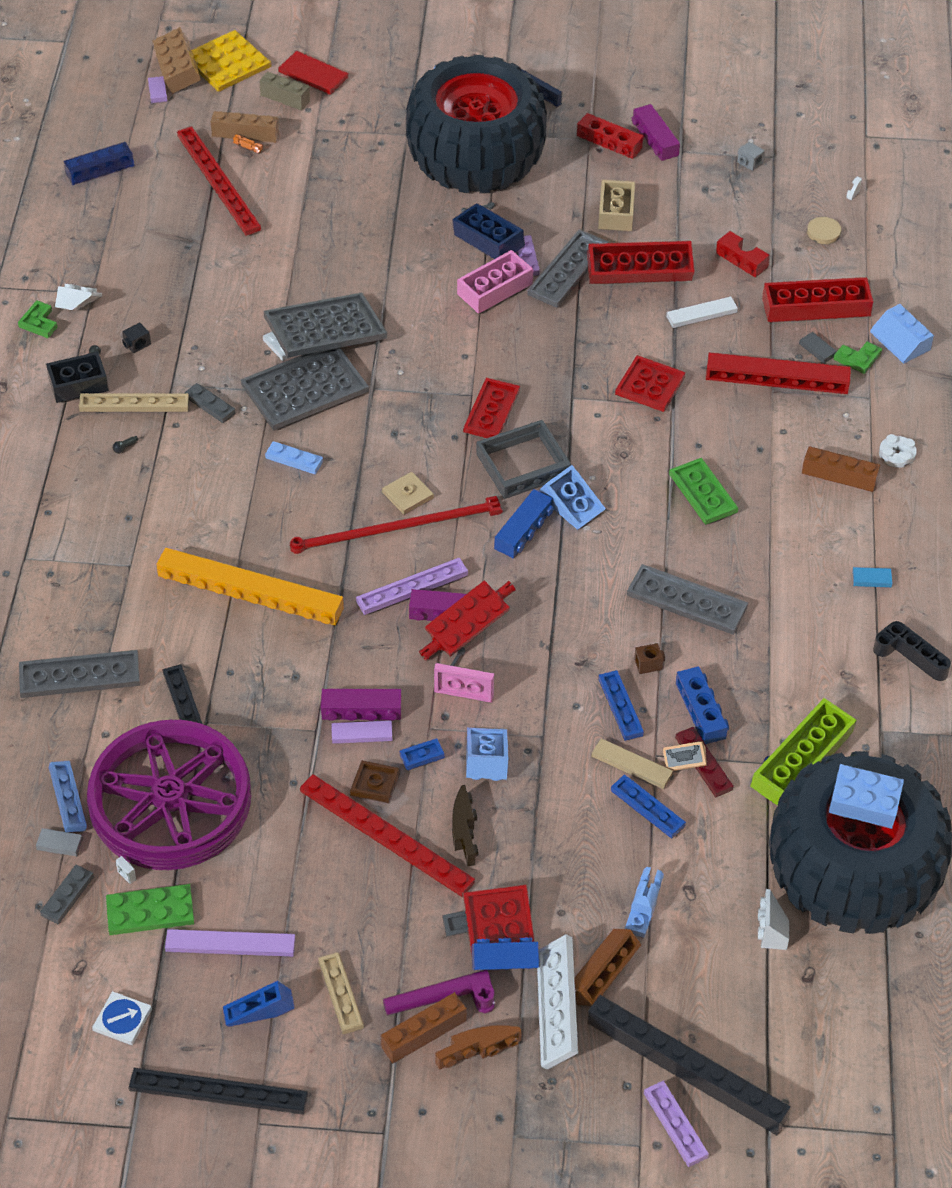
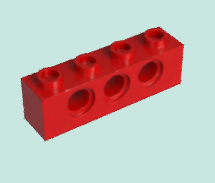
[577,113,644,159]

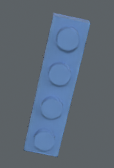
[49,761,87,833]

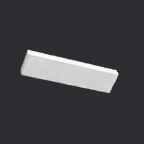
[666,297,738,328]

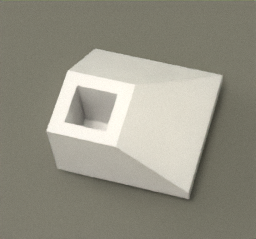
[55,284,102,310]
[757,889,789,950]

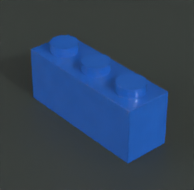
[472,938,539,970]

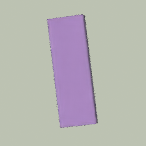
[332,721,392,744]

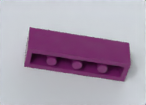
[631,104,680,161]
[409,589,466,621]
[321,689,402,721]

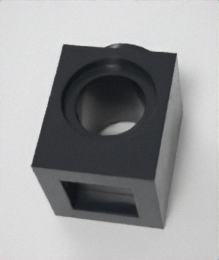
[122,322,151,354]

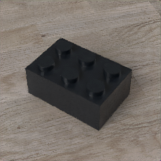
[46,352,109,403]

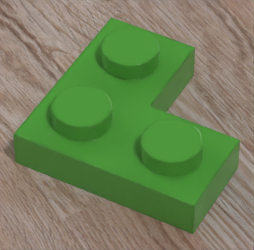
[18,300,58,338]
[833,342,882,374]

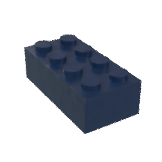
[452,203,525,259]

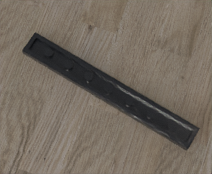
[128,1068,308,1115]

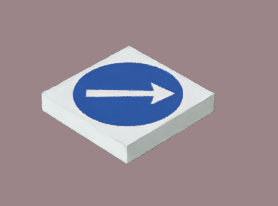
[92,991,152,1045]

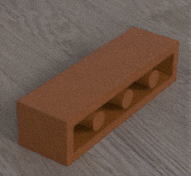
[802,446,880,492]
[574,928,641,1006]
[381,992,467,1064]

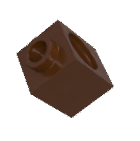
[634,643,665,674]

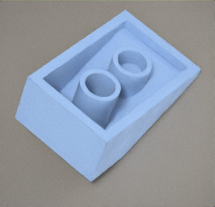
[539,465,606,530]
[466,727,508,781]

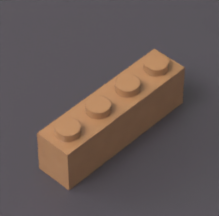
[211,111,279,143]

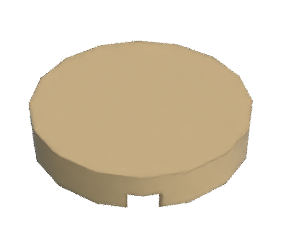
[807,217,841,244]

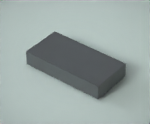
[799,332,837,364]

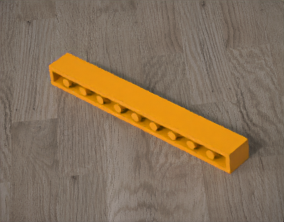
[156,547,344,626]

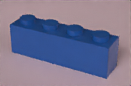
[494,489,554,559]

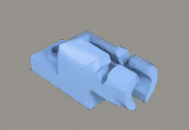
[625,867,664,938]

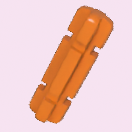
[233,134,263,153]

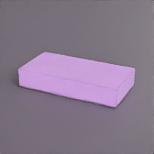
[148,76,167,103]

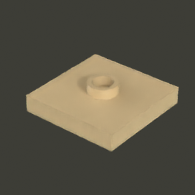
[382,472,434,515]

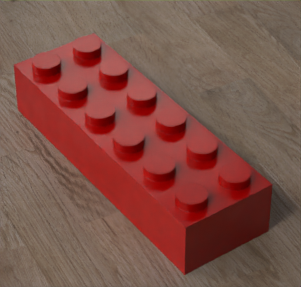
[587,241,694,284]
[762,277,874,322]

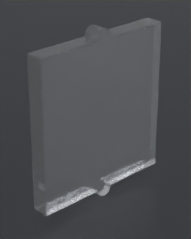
[361,787,410,820]

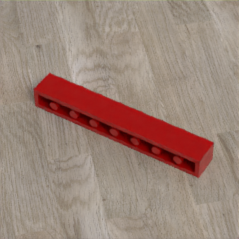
[706,352,851,394]

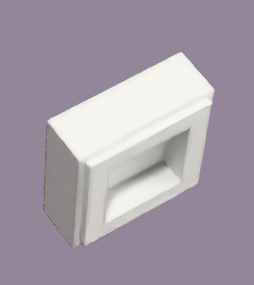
[116,856,136,884]

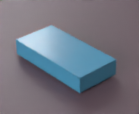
[852,567,892,588]

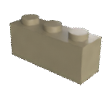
[259,71,310,111]

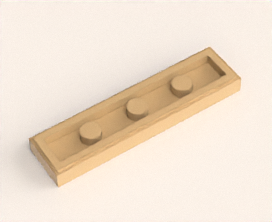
[592,739,673,789]
[318,952,364,1034]

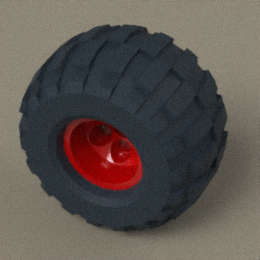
[406,55,547,194]
[769,751,952,934]

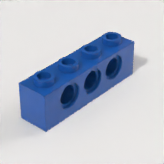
[676,666,729,744]

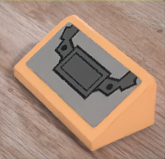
[663,742,707,771]

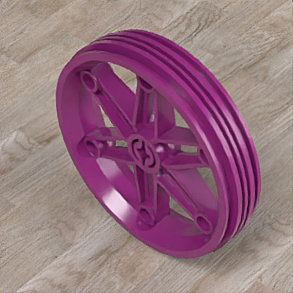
[87,719,252,870]

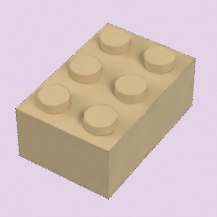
[598,180,635,231]

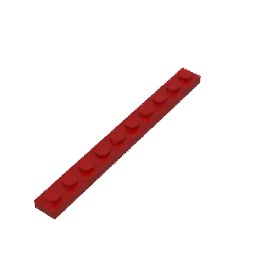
[177,126,261,236]
[300,774,475,897]

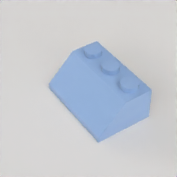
[870,304,934,364]

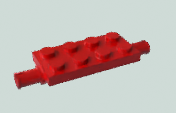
[419,580,516,661]

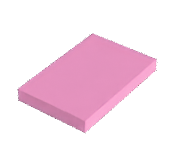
[434,663,494,703]

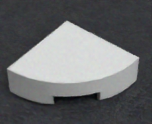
[846,177,862,200]

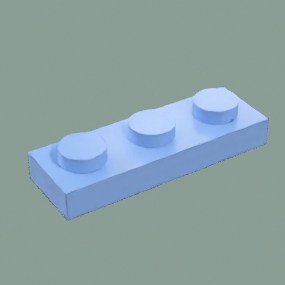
[265,441,323,474]

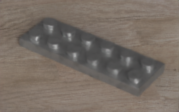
[527,229,609,308]
[627,564,748,635]
[19,650,140,698]

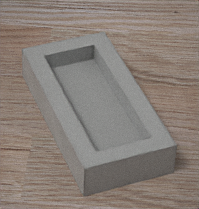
[36,828,83,857]

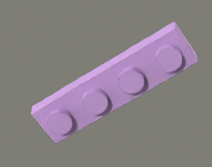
[644,1080,709,1167]

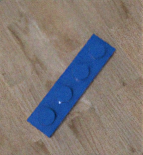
[598,670,644,741]
[611,774,686,839]

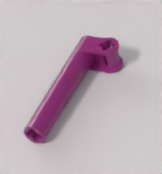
[383,970,495,1015]

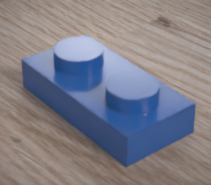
[400,738,444,770]

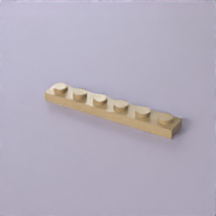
[79,394,189,412]

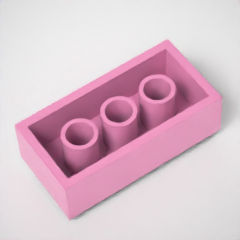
[457,250,533,314]

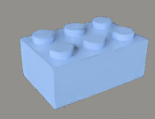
[829,764,904,828]

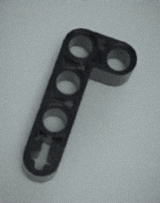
[873,621,951,681]

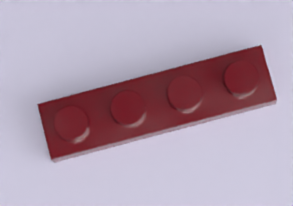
[675,727,734,798]

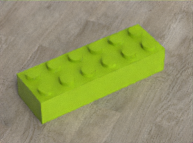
[750,698,857,806]

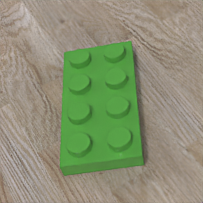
[669,458,738,525]
[106,884,194,935]

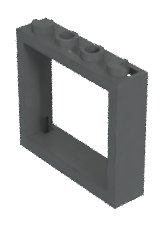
[476,420,571,499]

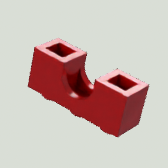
[716,231,770,278]

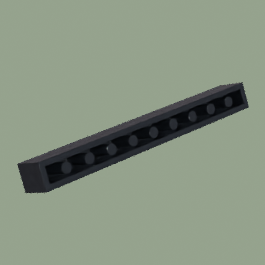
[587,995,791,1136]

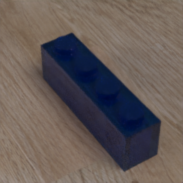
[63,142,134,185]

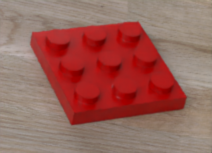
[615,355,686,412]
[463,885,535,957]

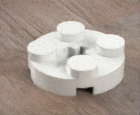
[879,434,916,468]

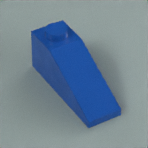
[223,981,295,1027]

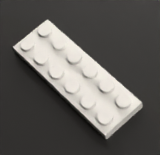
[537,934,578,1069]

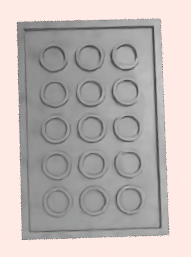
[264,292,387,358]
[241,348,369,430]

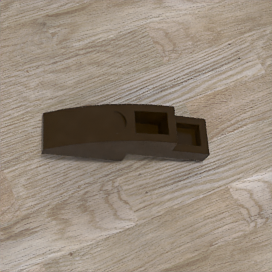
[452,785,479,867]

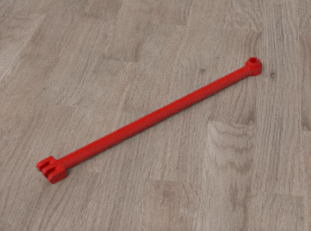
[290,496,503,554]

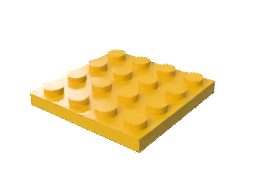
[192,30,271,92]

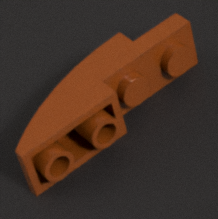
[435,1025,522,1070]

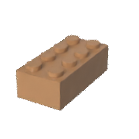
[152,27,201,94]

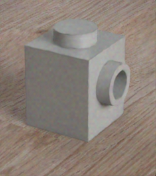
[737,141,765,171]

